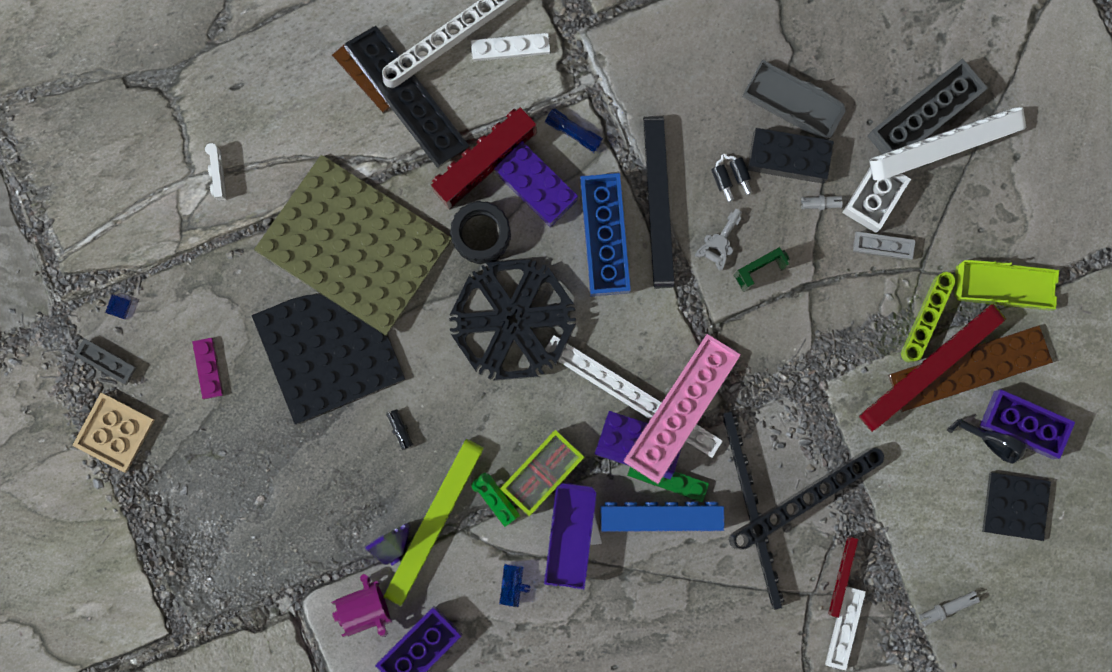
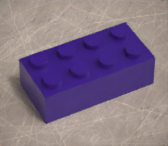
[494,141,578,227]
[979,389,1075,459]
[595,411,681,479]
[375,605,463,672]

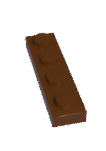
[332,45,390,113]

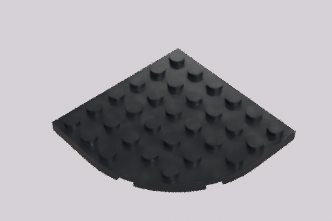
[251,294,406,425]

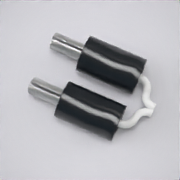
[711,154,752,202]

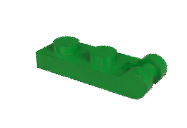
[471,473,520,527]

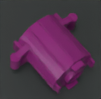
[331,574,393,637]

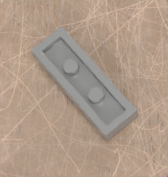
[853,232,915,260]

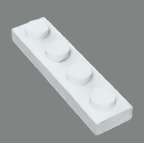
[471,33,550,61]
[825,587,865,671]

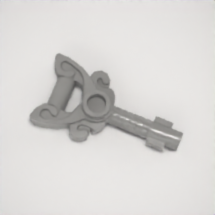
[695,209,742,271]

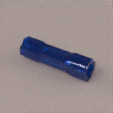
[545,108,603,153]

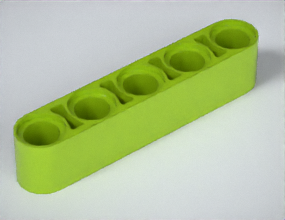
[901,272,955,363]

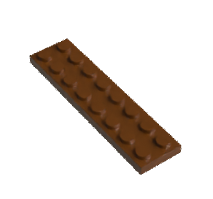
[888,325,1053,412]

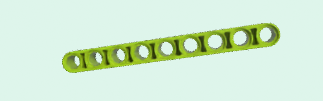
[384,438,484,606]

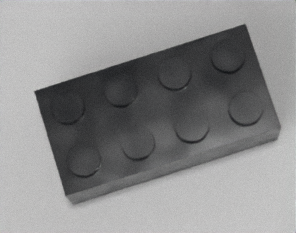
[747,128,834,184]

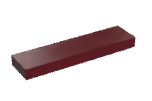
[828,537,858,618]

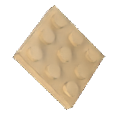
[72,393,155,473]

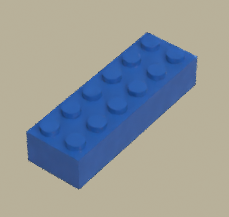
[580,173,631,297]
[600,502,724,531]

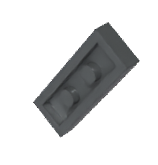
[74,338,137,385]

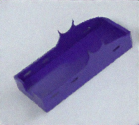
[544,483,596,590]

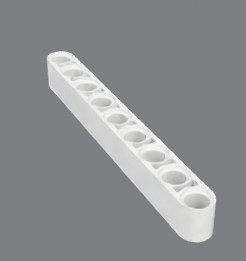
[382,0,518,88]
[869,107,1027,180]

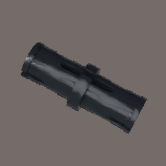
[386,409,414,450]

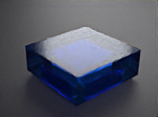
[105,295,132,319]

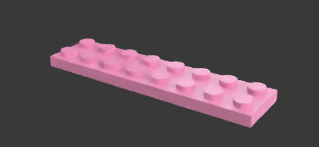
[624,334,741,484]

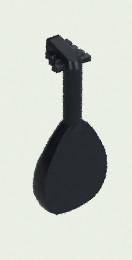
[947,418,1027,464]

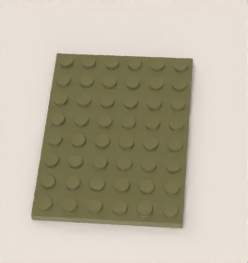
[254,155,452,336]

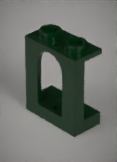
[734,247,790,292]

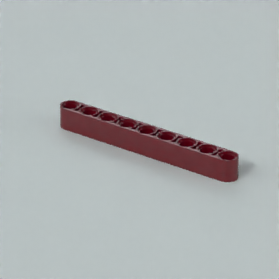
[858,303,1007,432]

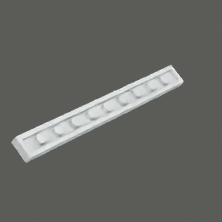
[545,335,722,458]

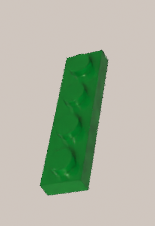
[627,466,709,502]

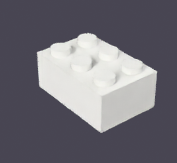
[842,166,911,233]

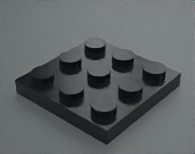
[982,472,1051,541]

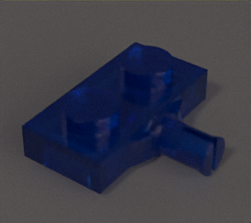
[499,564,531,607]

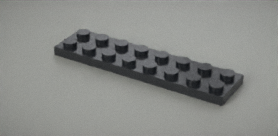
[344,25,469,168]

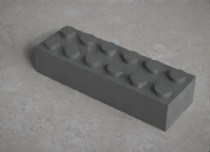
[867,58,988,154]

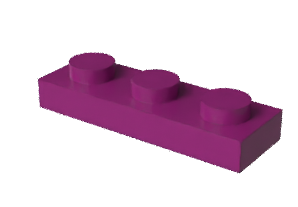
[192,337,224,400]

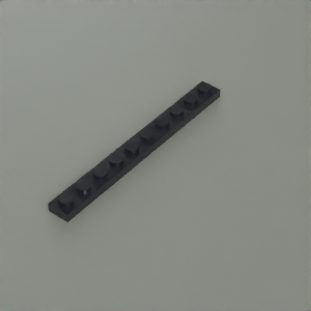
[722,411,784,610]

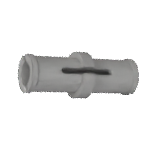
[801,195,842,210]

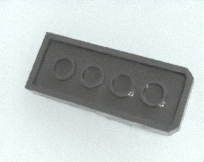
[742,60,845,140]

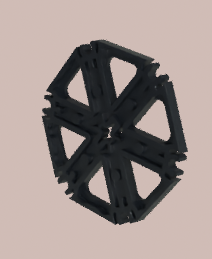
[449,259,576,381]

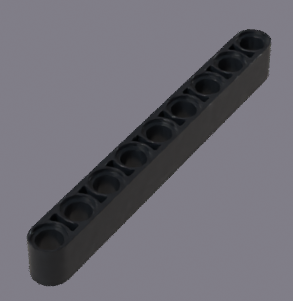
[643,116,674,289]
[729,448,884,550]

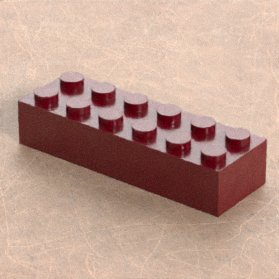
[431,107,537,210]

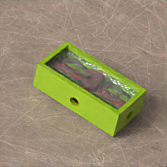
[500,430,584,516]

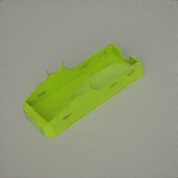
[953,260,1059,311]

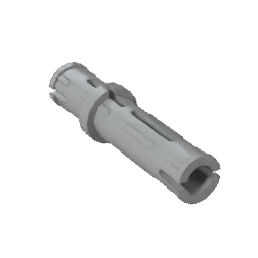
[919,591,980,627]

